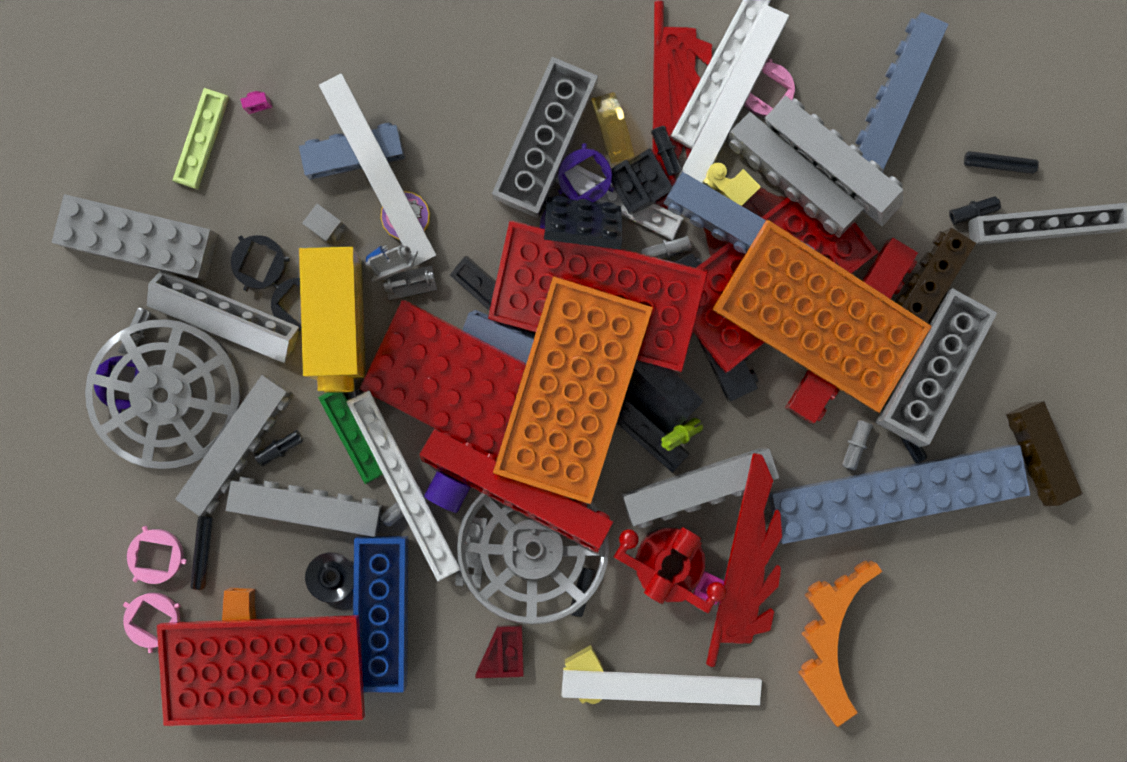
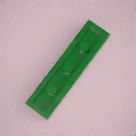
[318,392,383,484]

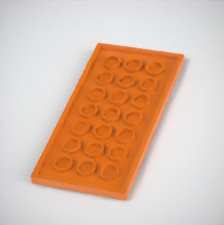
[712,220,932,413]
[493,277,653,504]

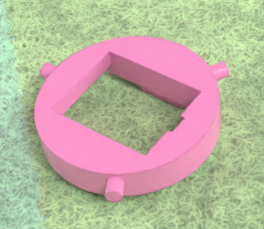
[744,59,795,117]
[127,526,187,584]
[123,593,181,653]

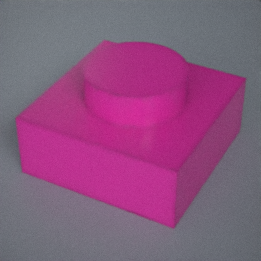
[240,91,272,114]
[693,570,724,605]

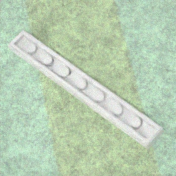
[670,0,771,149]
[678,5,789,183]
[319,74,437,266]
[347,391,460,581]
[561,670,762,705]

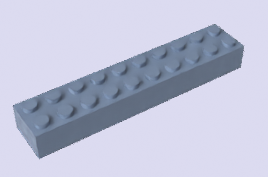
[769,445,1030,544]

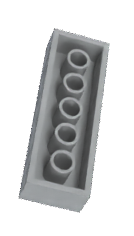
[492,57,598,219]
[765,95,903,226]
[52,194,218,281]
[876,289,997,447]
[621,448,779,529]

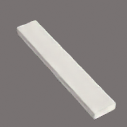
[555,165,684,241]

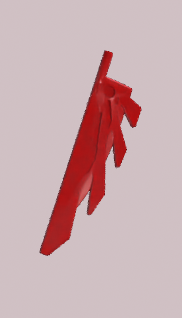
[652,1,712,210]
[706,453,782,667]

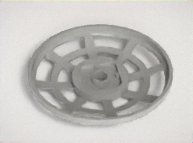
[85,319,240,469]
[457,493,609,625]

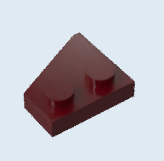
[475,625,524,679]

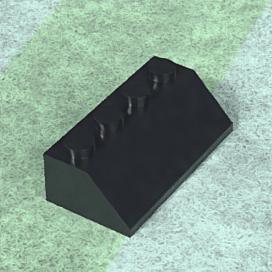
[625,360,704,434]

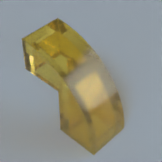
[591,92,635,163]

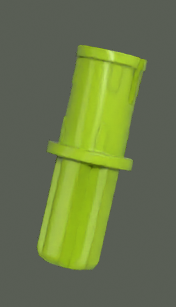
[661,418,703,451]

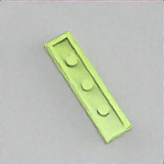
[172,88,229,190]

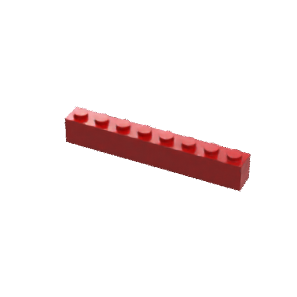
[785,237,918,423]
[419,429,613,553]

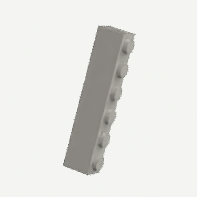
[727,112,864,238]
[968,203,1127,245]
[147,270,299,363]
[175,375,292,516]
[226,476,383,537]

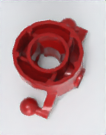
[613,527,727,614]

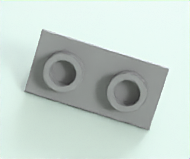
[366,245,418,283]
[384,266,437,300]

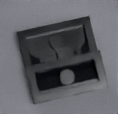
[612,148,673,215]

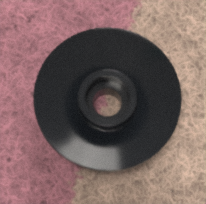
[305,552,354,603]

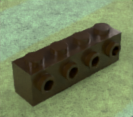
[895,228,976,323]
[1006,401,1083,506]

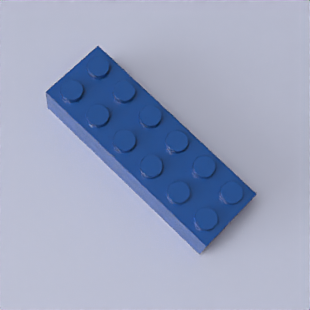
[353,536,409,692]

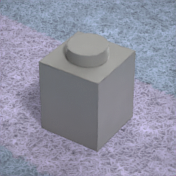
[302,204,345,245]

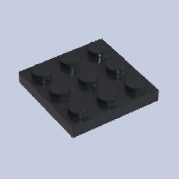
[544,196,623,250]

